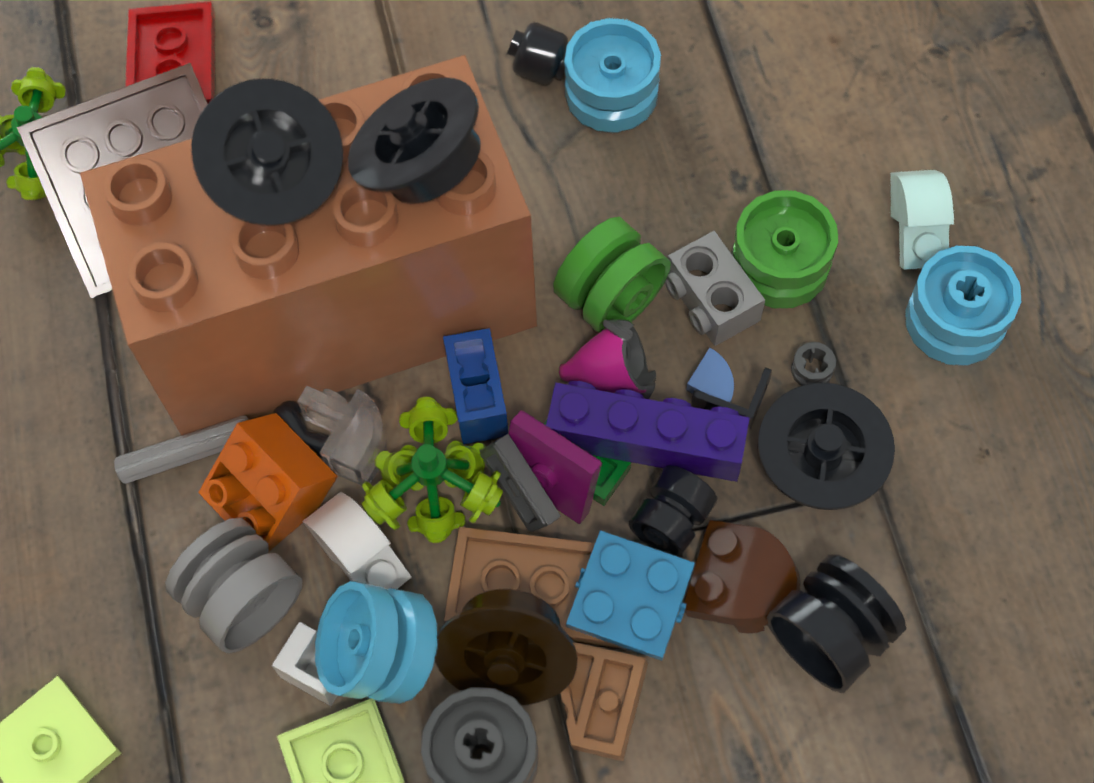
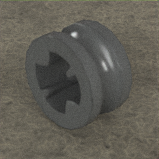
[791,342,836,386]

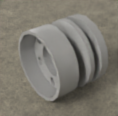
[165,518,303,654]

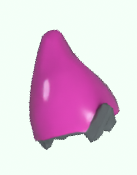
[559,319,656,399]

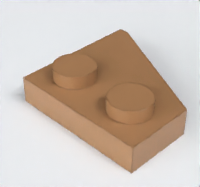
[561,642,648,761]

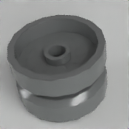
[421,688,539,783]

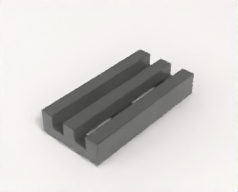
[479,434,561,532]

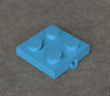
[566,530,695,661]

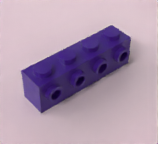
[546,381,750,482]

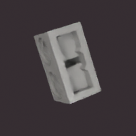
[665,231,765,346]

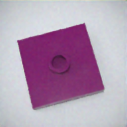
[509,410,602,524]

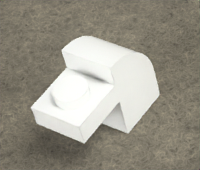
[302,492,411,590]

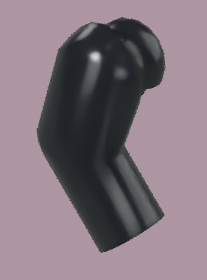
[273,401,332,459]

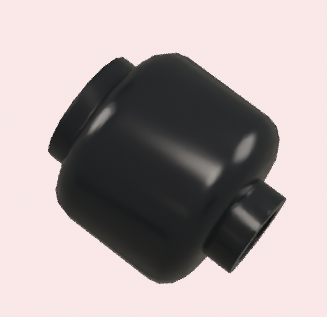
[507,22,568,85]

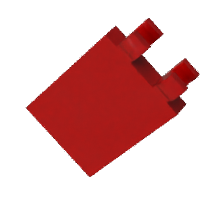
[125,1,215,103]

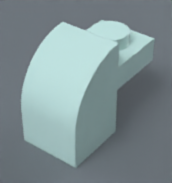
[891,170,954,270]

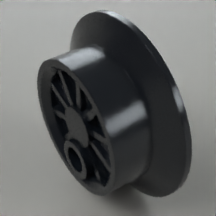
[191,78,343,226]
[348,78,481,204]
[758,383,895,510]

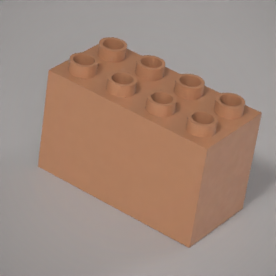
[80,55,537,436]

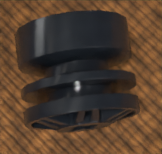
[767,555,907,693]

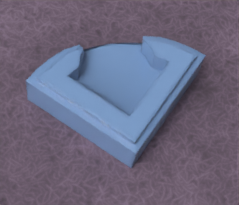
[686,348,734,403]

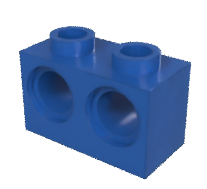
[443,328,509,444]

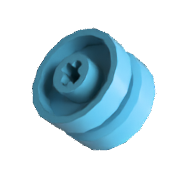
[564,18,661,133]
[905,246,1021,365]
[315,581,437,704]

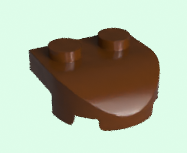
[684,520,801,633]

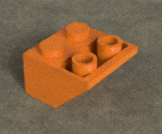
[198,413,338,553]

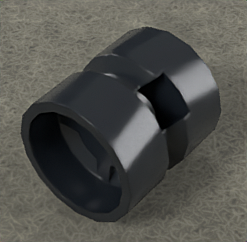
[628,465,718,558]

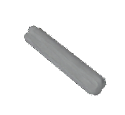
[114,415,249,484]

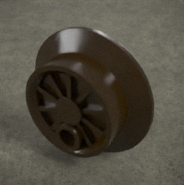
[434,589,578,705]

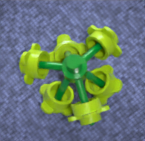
[0,67,66,200]
[362,397,503,543]

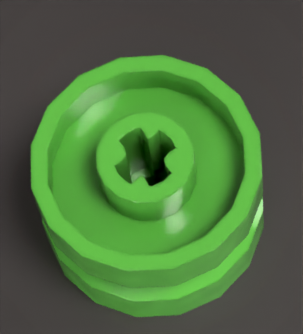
[732,190,838,308]
[553,217,671,333]

